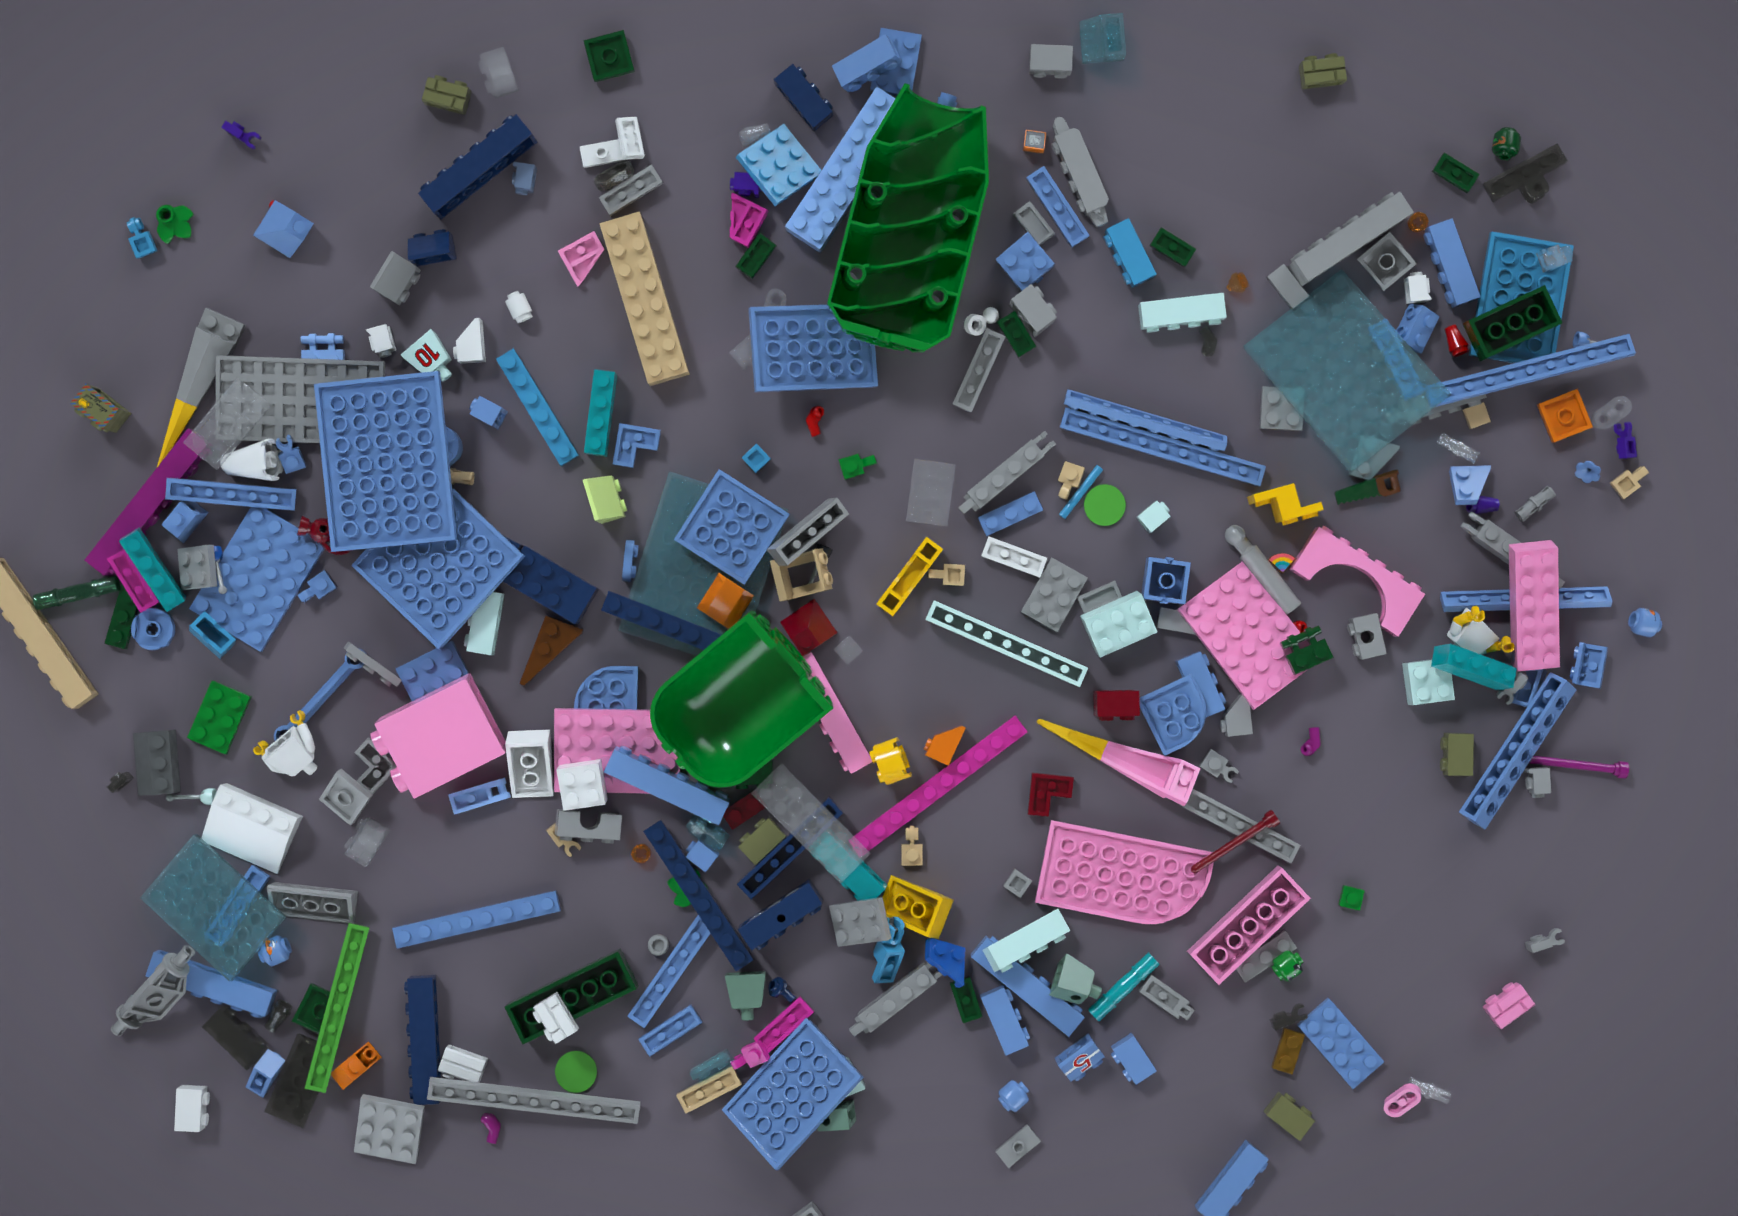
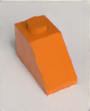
[923,725,966,766]

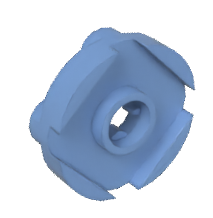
[131,608,175,650]

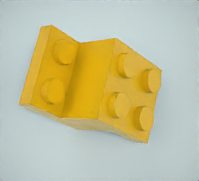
[1247,483,1324,526]

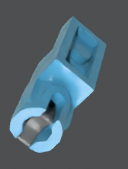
[872,916,905,984]

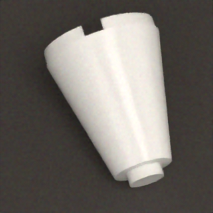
[221,439,283,481]

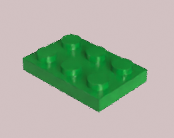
[187,680,252,754]

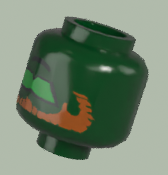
[1492,127,1521,160]

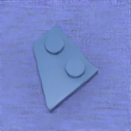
[1449,465,1491,505]

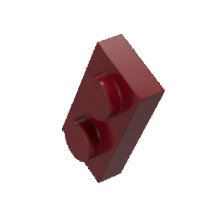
[723,789,767,830]

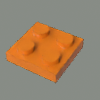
[1537,389,1593,443]

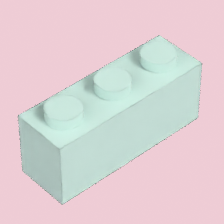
[464,592,505,655]

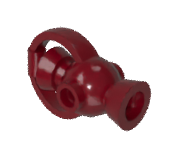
[297,516,352,555]

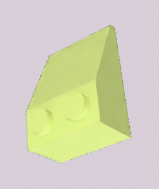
[583,475,628,524]

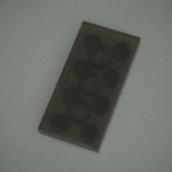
[264,1033,319,1128]

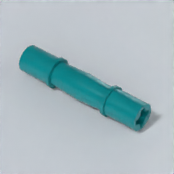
[1088,952,1160,1022]

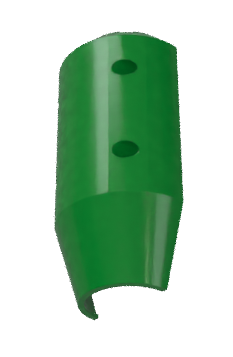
[827,83,989,353]

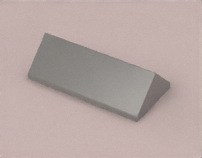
[267,882,358,924]

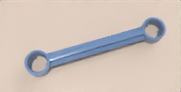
[274,648,367,741]

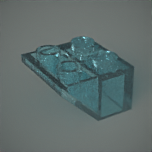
[1079,13,1126,64]

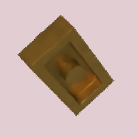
[1271,1027,1305,1075]

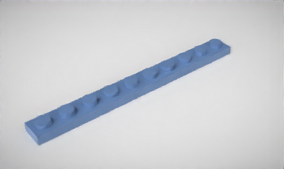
[1424,334,1636,408]
[1059,407,1266,487]

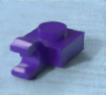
[221,120,262,149]
[1614,422,1637,459]

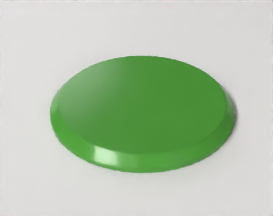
[1084,484,1126,526]
[555,1051,597,1093]

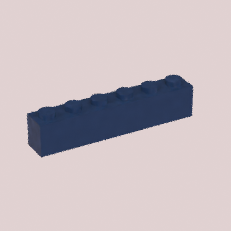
[601,591,722,650]
[737,796,844,900]
[404,975,441,1105]

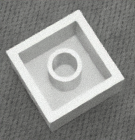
[557,759,608,811]

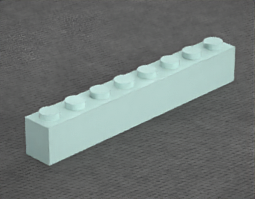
[925,601,1088,687]

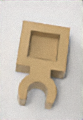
[546,823,581,857]

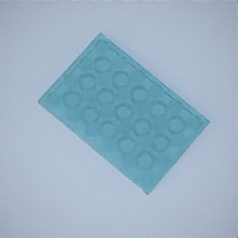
[140,834,286,981]

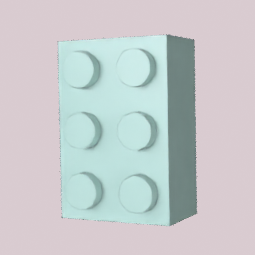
[1080,591,1157,658]

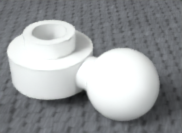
[964,307,999,336]

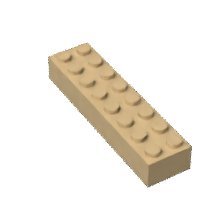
[599,211,690,386]

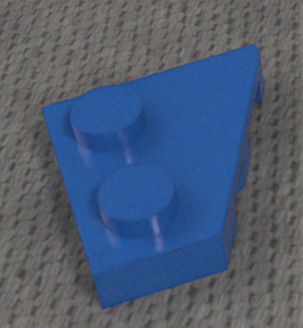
[925,938,965,988]

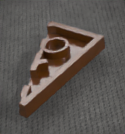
[519,616,584,686]

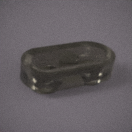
[594,160,634,191]

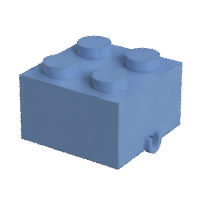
[996,232,1055,291]
[1141,557,1191,605]

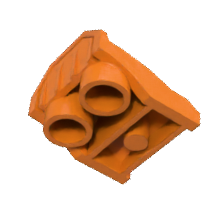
[697,573,754,629]

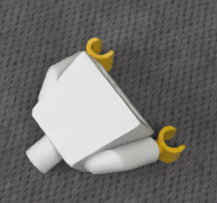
[253,710,317,776]

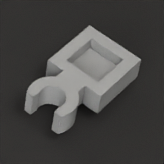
[1199,749,1239,783]

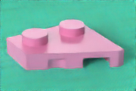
[558,231,605,286]

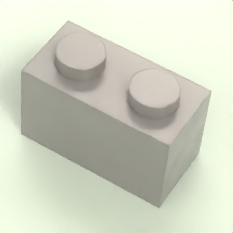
[1029,44,1073,78]

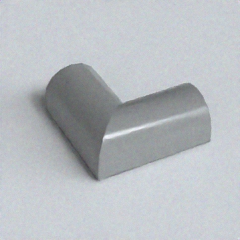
[354,737,397,795]

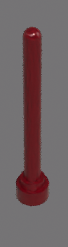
[1191,810,1280,873]

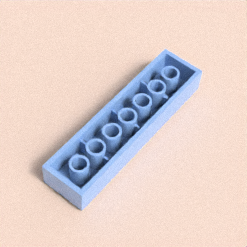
[785,87,895,253]

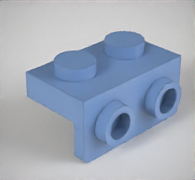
[1395,303,1440,354]
[1570,642,1608,689]

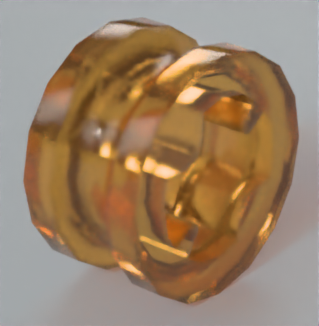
[1408,212,1429,232]
[631,844,651,863]

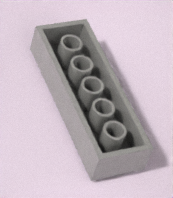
[1287,192,1414,286]

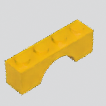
[876,537,943,617]

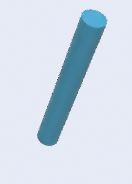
[1059,465,1103,519]

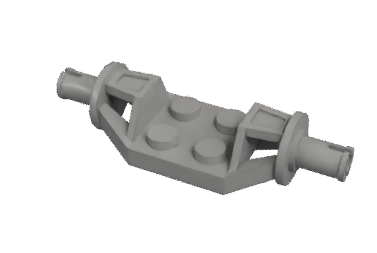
[111,945,195,1036]

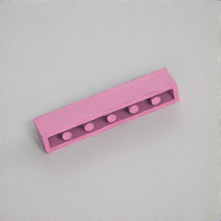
[803,652,872,774]

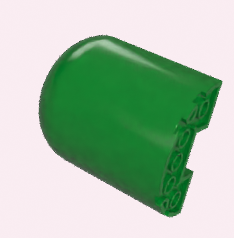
[650,611,833,787]

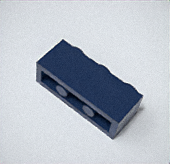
[773,64,833,132]

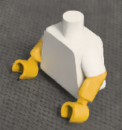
[1447,606,1514,655]

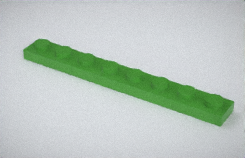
[305,923,370,1093]

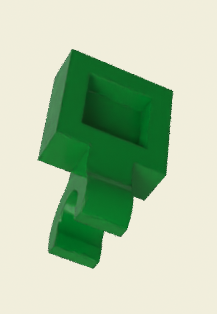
[838,454,877,480]

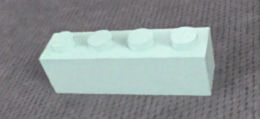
[1138,293,1227,333]
[983,909,1070,973]

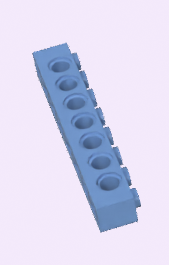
[1459,672,1576,829]

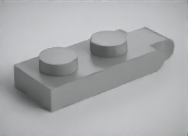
[1139,974,1195,1021]

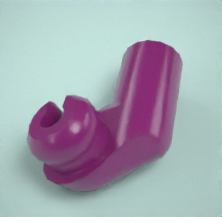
[1300,727,1321,756]
[481,1113,501,1144]

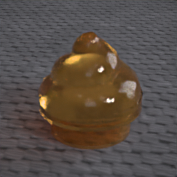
[1226,272,1249,293]

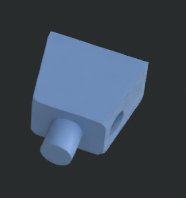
[162,501,209,543]

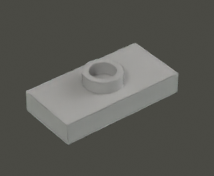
[995,1124,1041,1168]

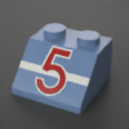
[1055,1034,1105,1082]

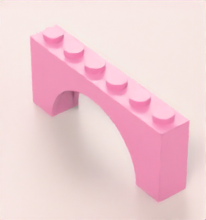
[1289,526,1425,637]

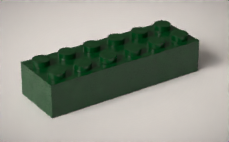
[504,948,639,1045]

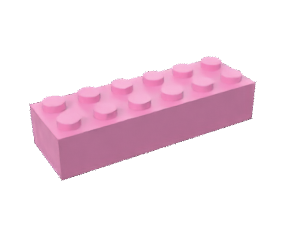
[1509,540,1560,672]
[1187,866,1311,985]

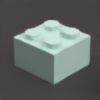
[1402,659,1455,705]

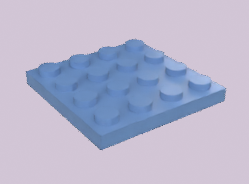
[674,469,790,585]

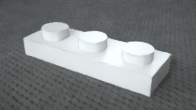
[981,536,1047,578]

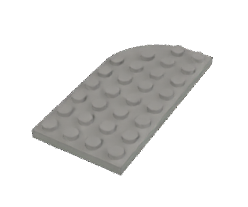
[216,355,385,443]

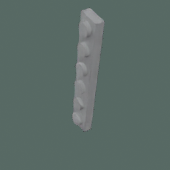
[1179,789,1301,863]

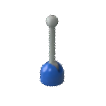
[214,546,227,594]

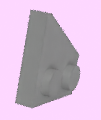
[1349,435,1400,481]

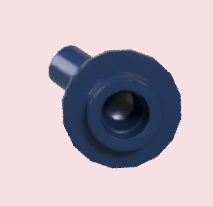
[768,977,796,1004]

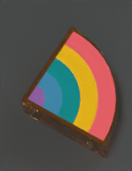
[1268,553,1297,574]

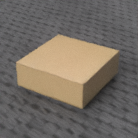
[1463,402,1491,429]

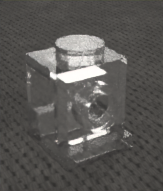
[1536,244,1573,273]

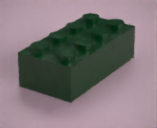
[1463,285,1563,361]

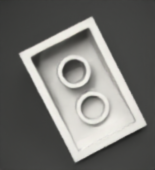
[505,730,554,798]

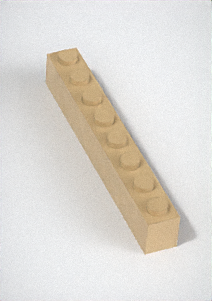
[0,558,99,709]

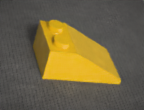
[882,875,954,939]

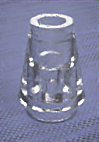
[738,123,770,148]

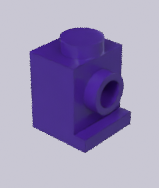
[730,172,760,198]

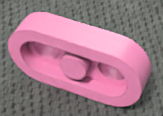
[1384,1083,1421,1117]

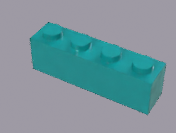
[584,369,617,457]
[119,527,186,612]
[1431,643,1517,690]
[808,827,887,901]

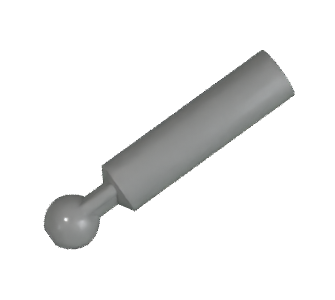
[1225,525,1301,615]

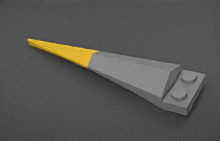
[157,308,246,467]

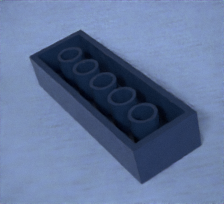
[418,114,538,220]

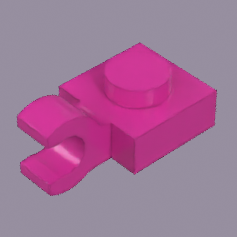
[730,1039,770,1070]

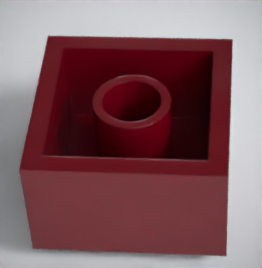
[1093,690,1140,721]

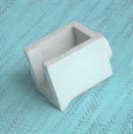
[1404,272,1432,304]
[366,324,396,358]

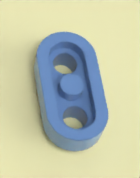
[622,540,639,582]

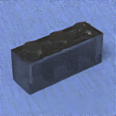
[202,1006,269,1070]

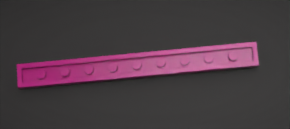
[848,715,1027,857]

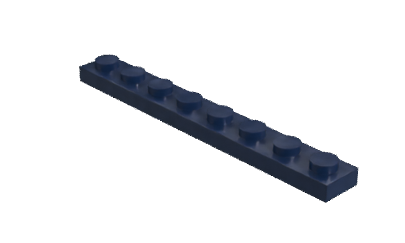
[643,819,754,971]

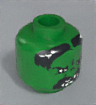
[1271,950,1304,981]

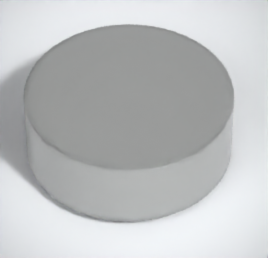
[648,934,669,956]

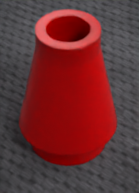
[1444,325,1469,357]

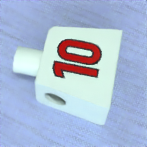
[401,329,452,382]

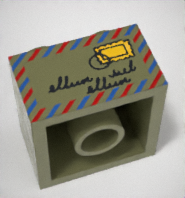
[70,383,132,433]

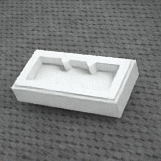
[615,117,645,160]
[580,139,625,168]

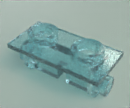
[685,814,730,850]

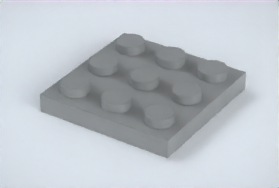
[354,1094,425,1164]

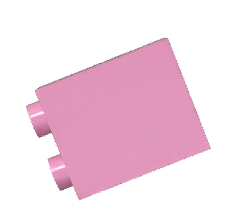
[370,673,506,799]

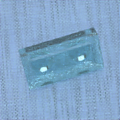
[690,1049,731,1080]

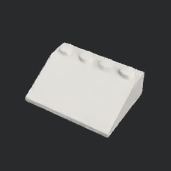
[201,783,303,874]

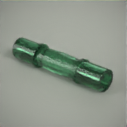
[33,575,120,611]

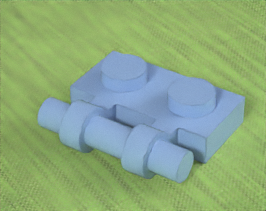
[301,333,345,360]

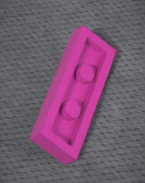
[106,549,159,613]
[753,996,814,1053]

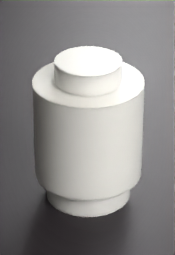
[505,291,533,324]

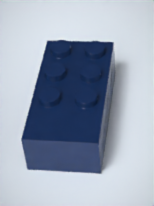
[503,545,599,625]

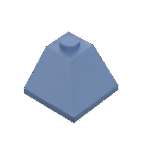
[253,200,314,258]

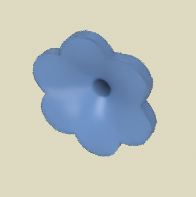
[1575,461,1601,483]

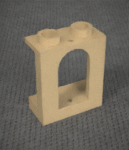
[770,548,833,602]

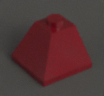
[780,599,837,656]

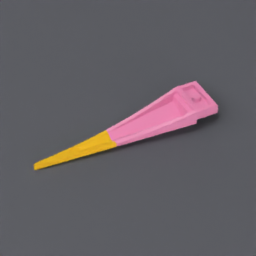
[1036,719,1201,806]

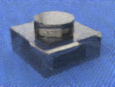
[107,772,134,793]

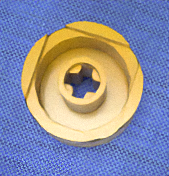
[869,737,912,785]

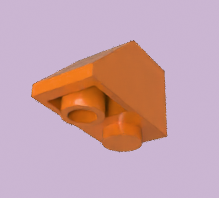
[331,1041,382,1090]

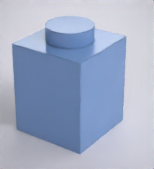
[686,839,719,872]

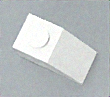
[453,318,486,364]

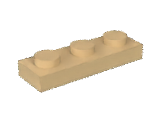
[676,1065,742,1114]

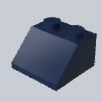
[408,229,457,267]

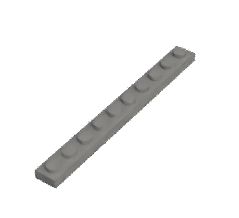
[427,1077,641,1124]

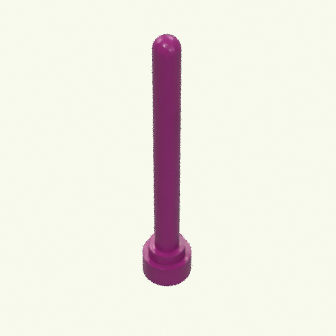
[1529,756,1629,779]

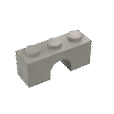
[555,809,622,844]

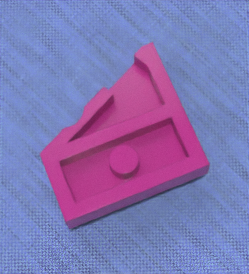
[729,192,769,248]

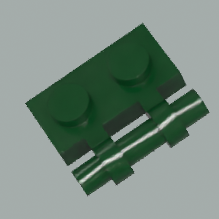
[1280,626,1334,675]

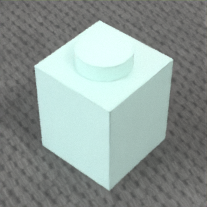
[1136,501,1171,533]

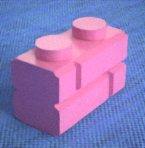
[1482,982,1535,1029]

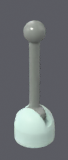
[166,788,217,805]

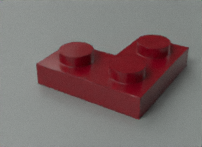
[1027,773,1074,817]

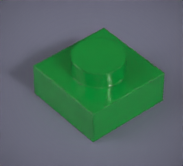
[1338,885,1365,911]

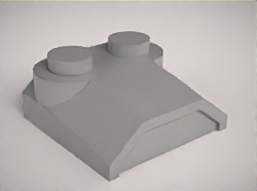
[1357,232,1417,291]

